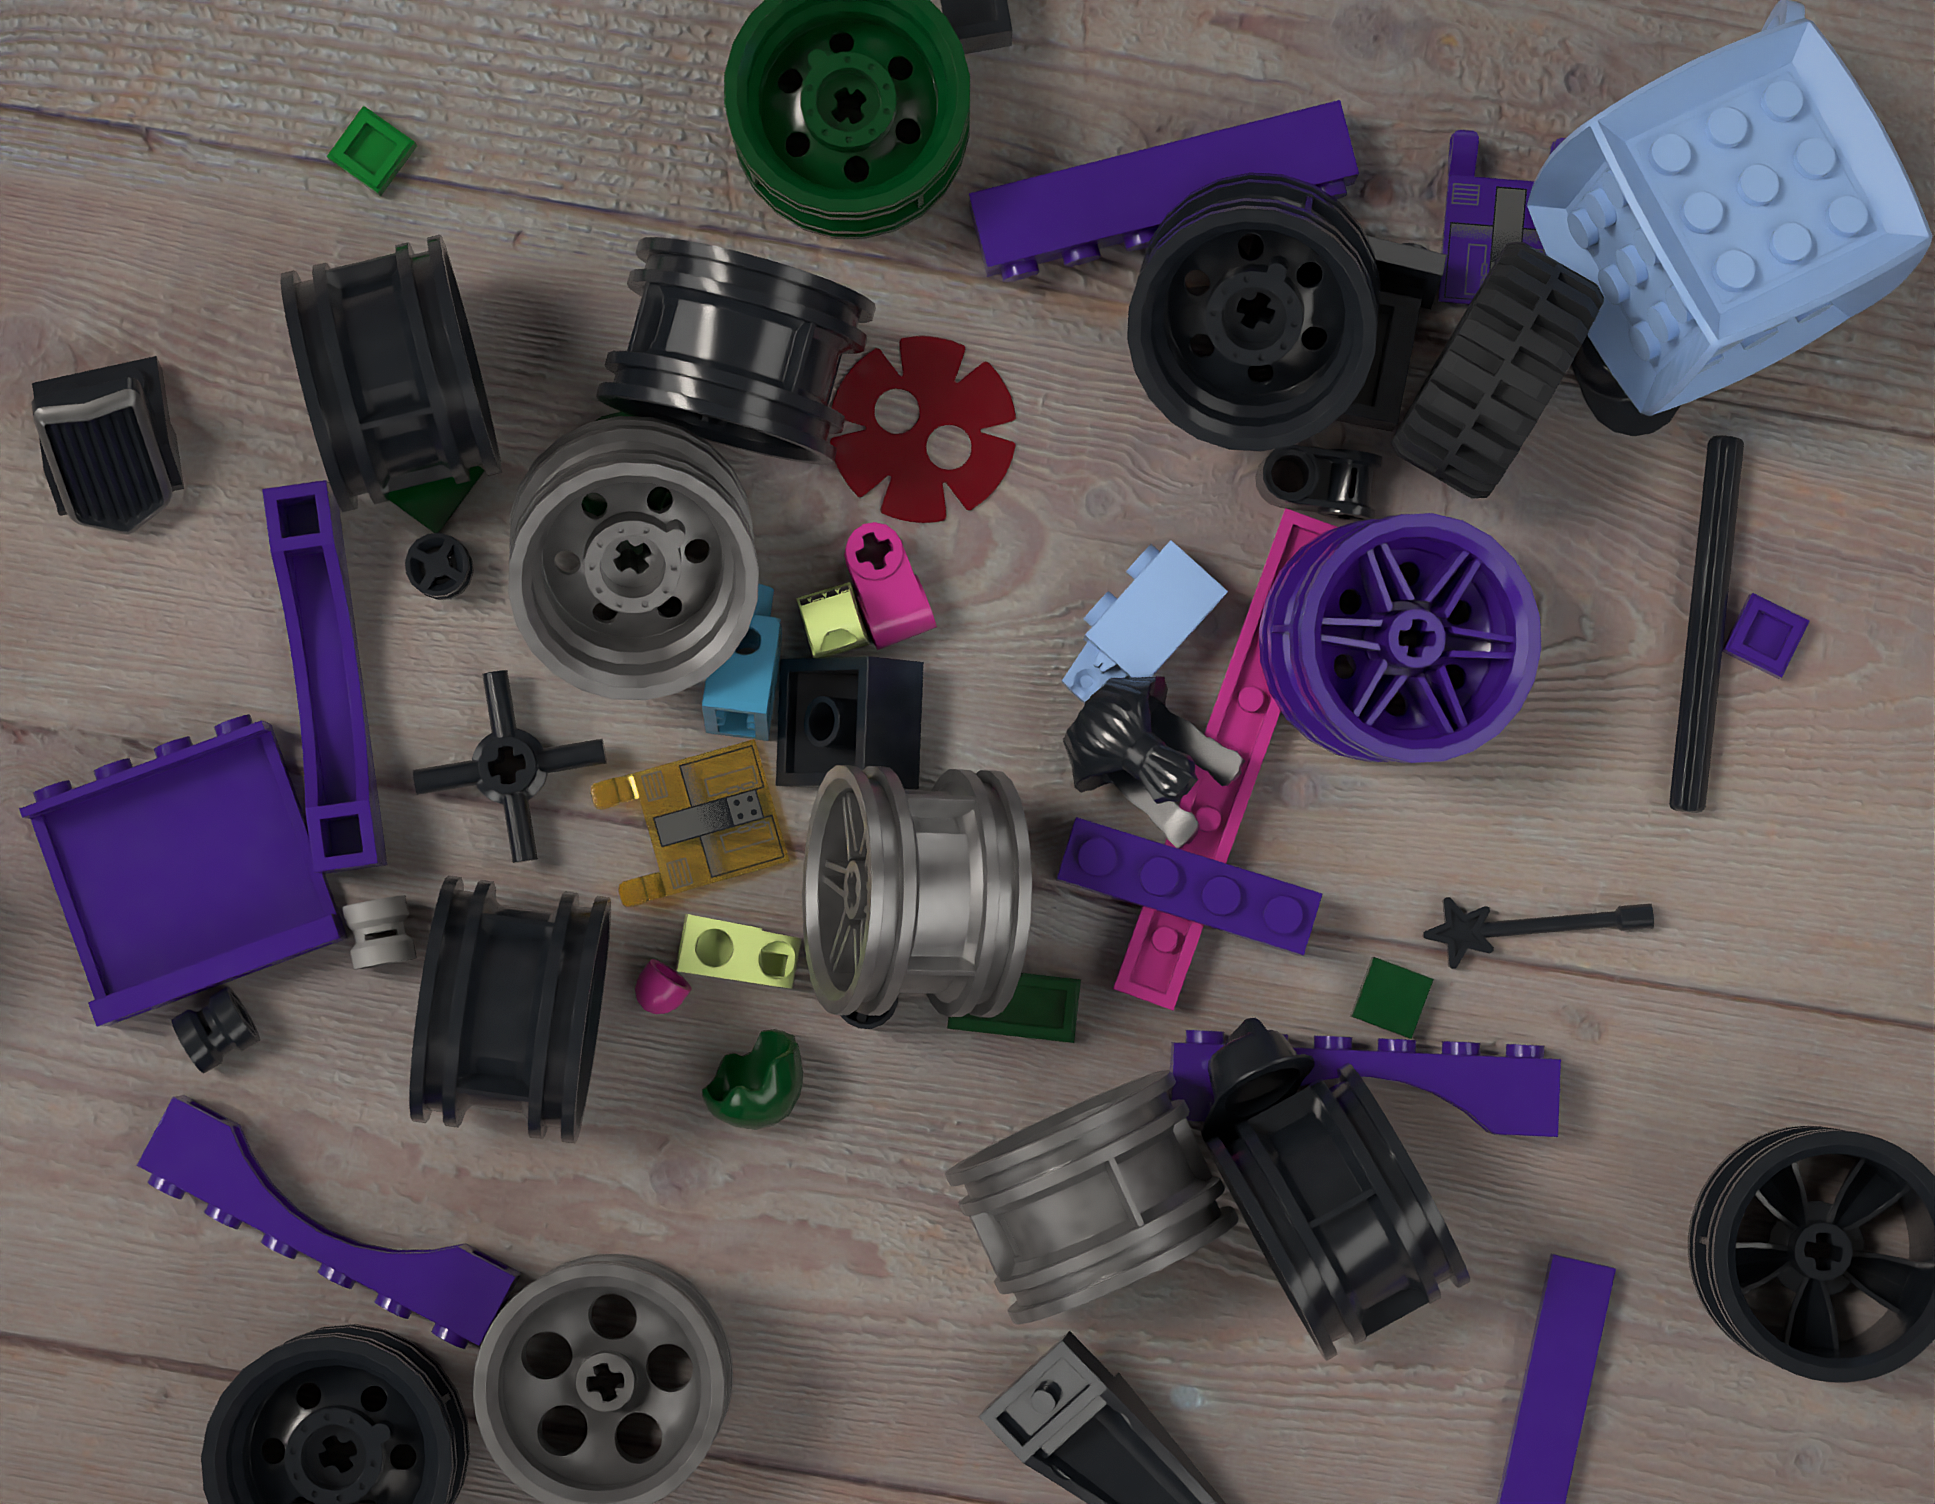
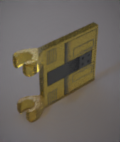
[590,739,790,908]

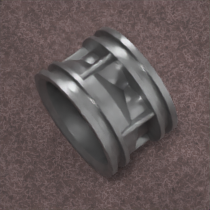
[473,1254,733,1504]

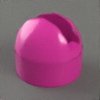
[635,959,692,1014]

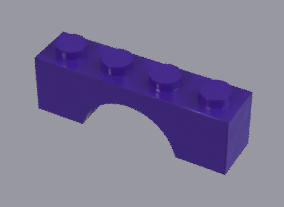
[1056,817,1323,956]

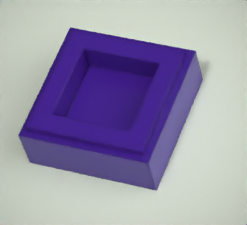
[1722,593,1810,679]

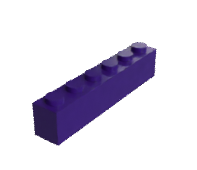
[969,100,1359,282]

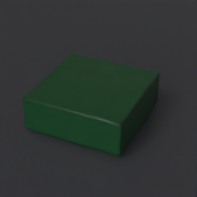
[1350,957,1434,1039]

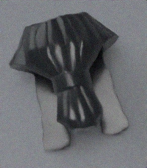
[1063,676,1245,849]

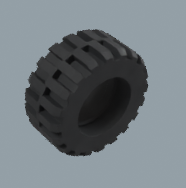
[1391,242,1604,499]

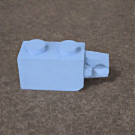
[1062,540,1228,704]

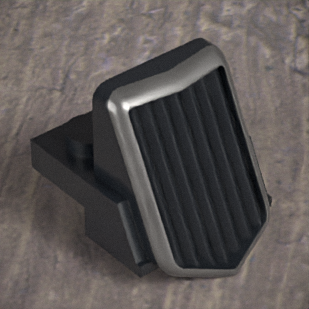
[31,356,184,535]

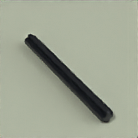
[1669,435,1744,813]

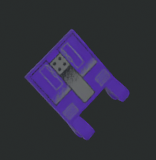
[1437,130,1566,305]

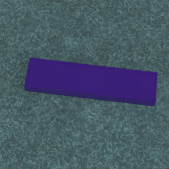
[1496,1253,1616,1504]

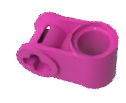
[844,522,937,651]

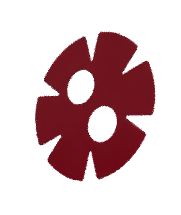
[830,336,1016,523]

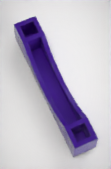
[262,480,388,874]
[1169,1030,1561,1137]
[136,1095,521,1349]

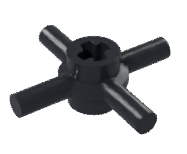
[413,670,607,863]

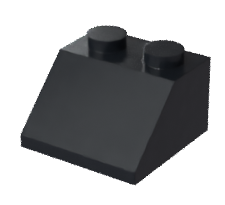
[776,656,924,790]

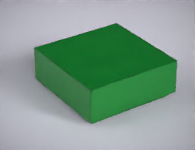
[326,105,417,197]

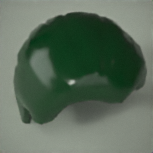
[702,1029,803,1130]

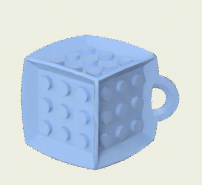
[1527,0,1933,416]

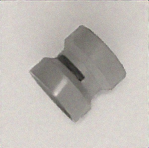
[342,895,417,970]

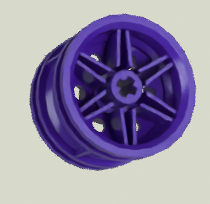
[1259,513,1542,763]

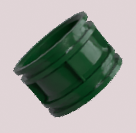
[724,0,970,239]

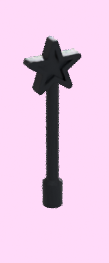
[1422,897,1654,969]

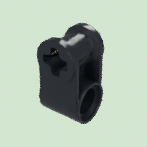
[1255,445,1382,521]

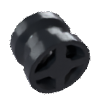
[405,533,474,600]

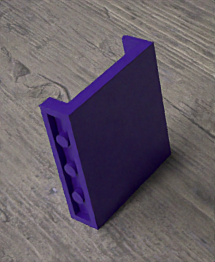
[19,714,348,1027]

